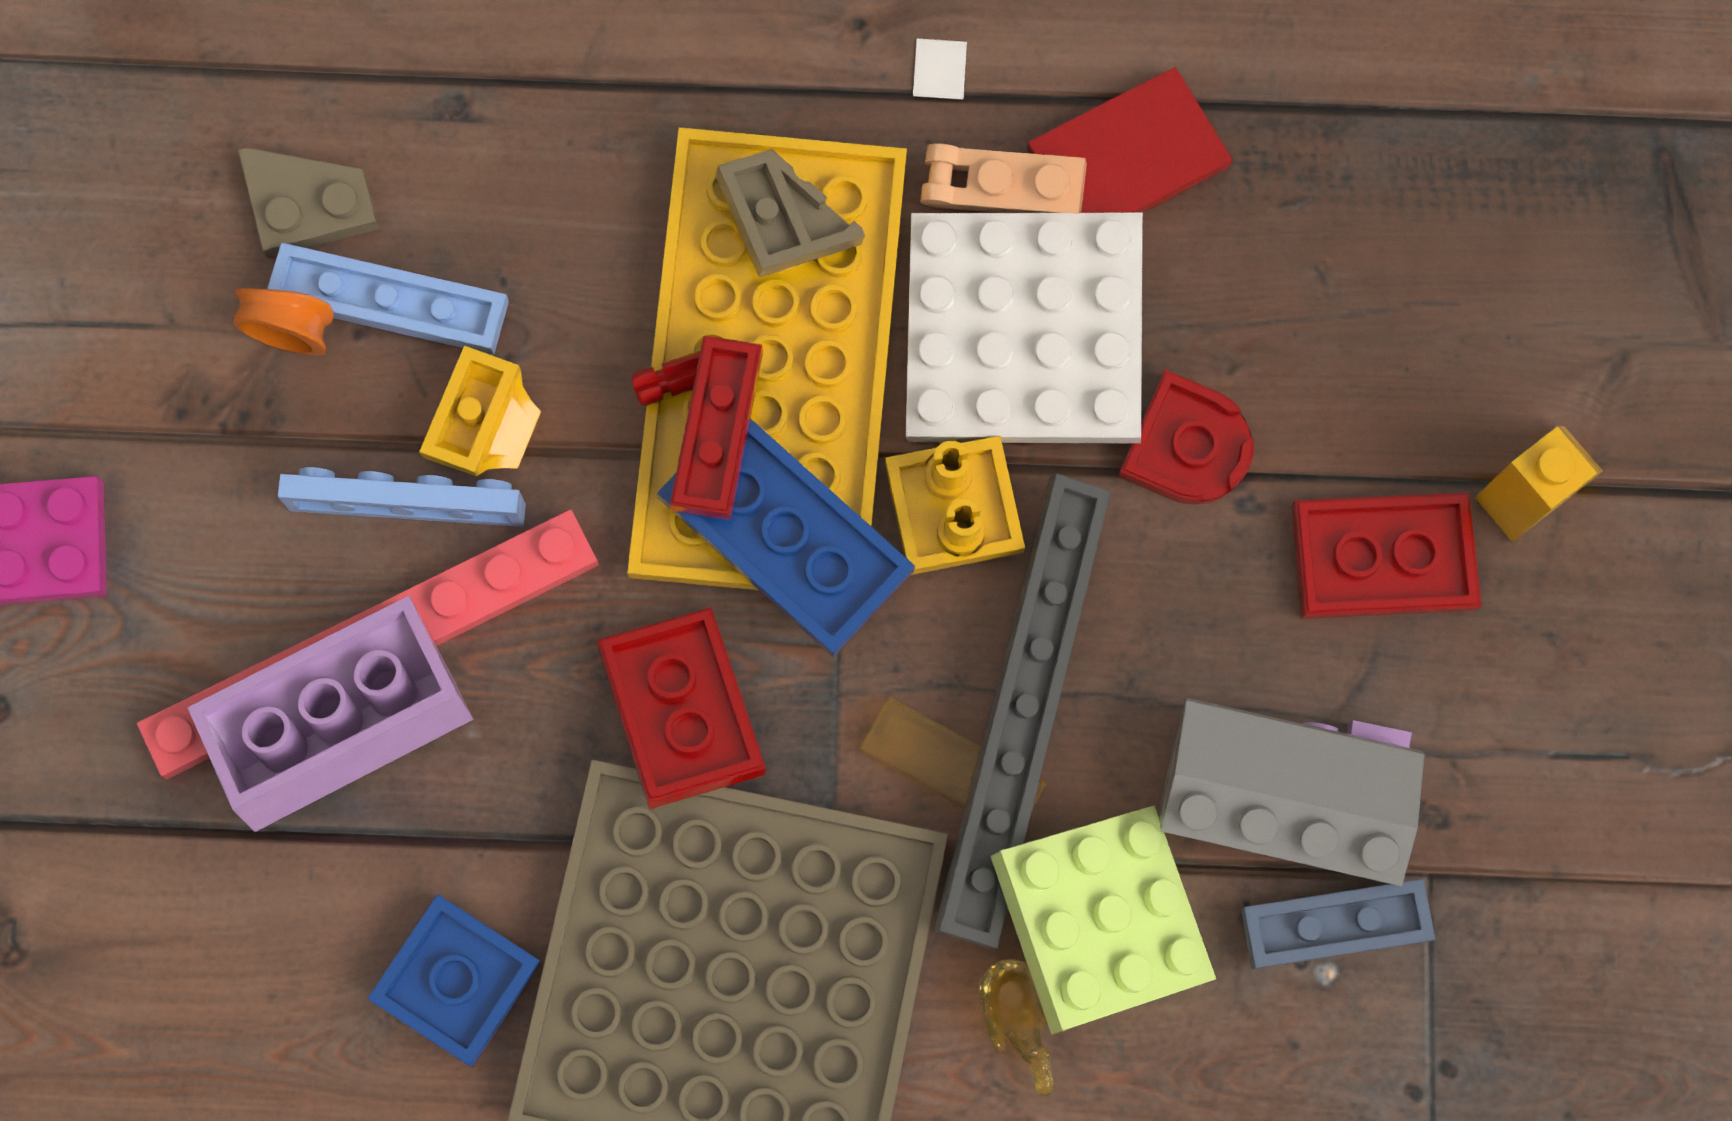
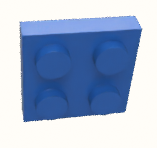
[367,894,542,1067]

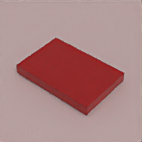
[1027,66,1233,213]
[1291,492,1482,619]
[597,607,766,810]

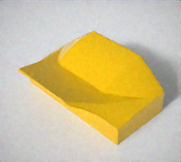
[419,345,541,476]

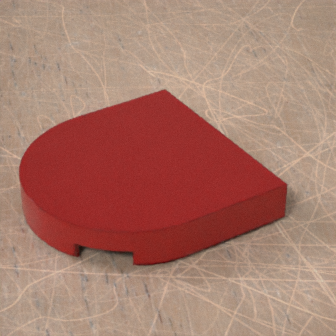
[1118,369,1254,505]

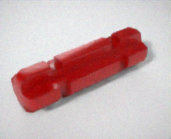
[631,340,737,406]

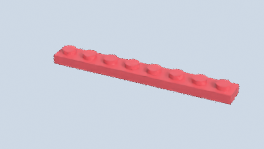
[137,509,599,780]

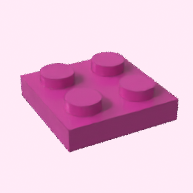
[0,476,107,605]

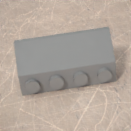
[1158,697,1425,886]

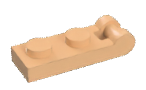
[920,144,1087,214]

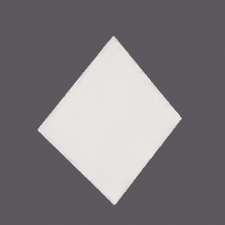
[913,38,967,100]

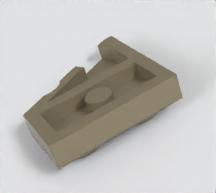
[238,148,380,258]
[715,149,865,278]

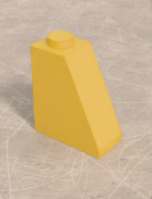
[1475,426,1603,543]

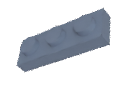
[1241,879,1436,969]

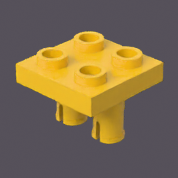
[885,436,1025,575]

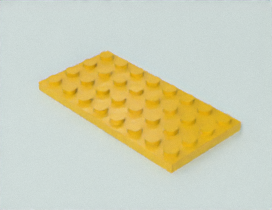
[627,127,907,590]

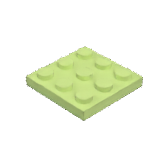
[991,805,1216,1035]

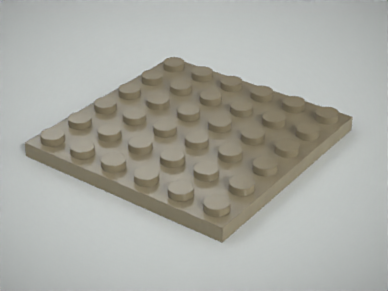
[508,760,948,1121]

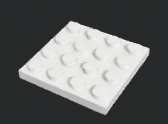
[906,213,1143,443]

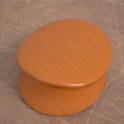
[232,288,334,356]

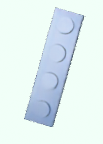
[267,242,509,355]
[278,467,526,527]

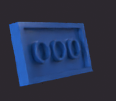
[657,419,915,657]

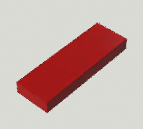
[670,336,763,520]

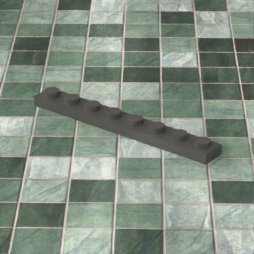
[933,473,1111,950]

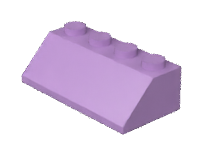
[187,595,474,832]

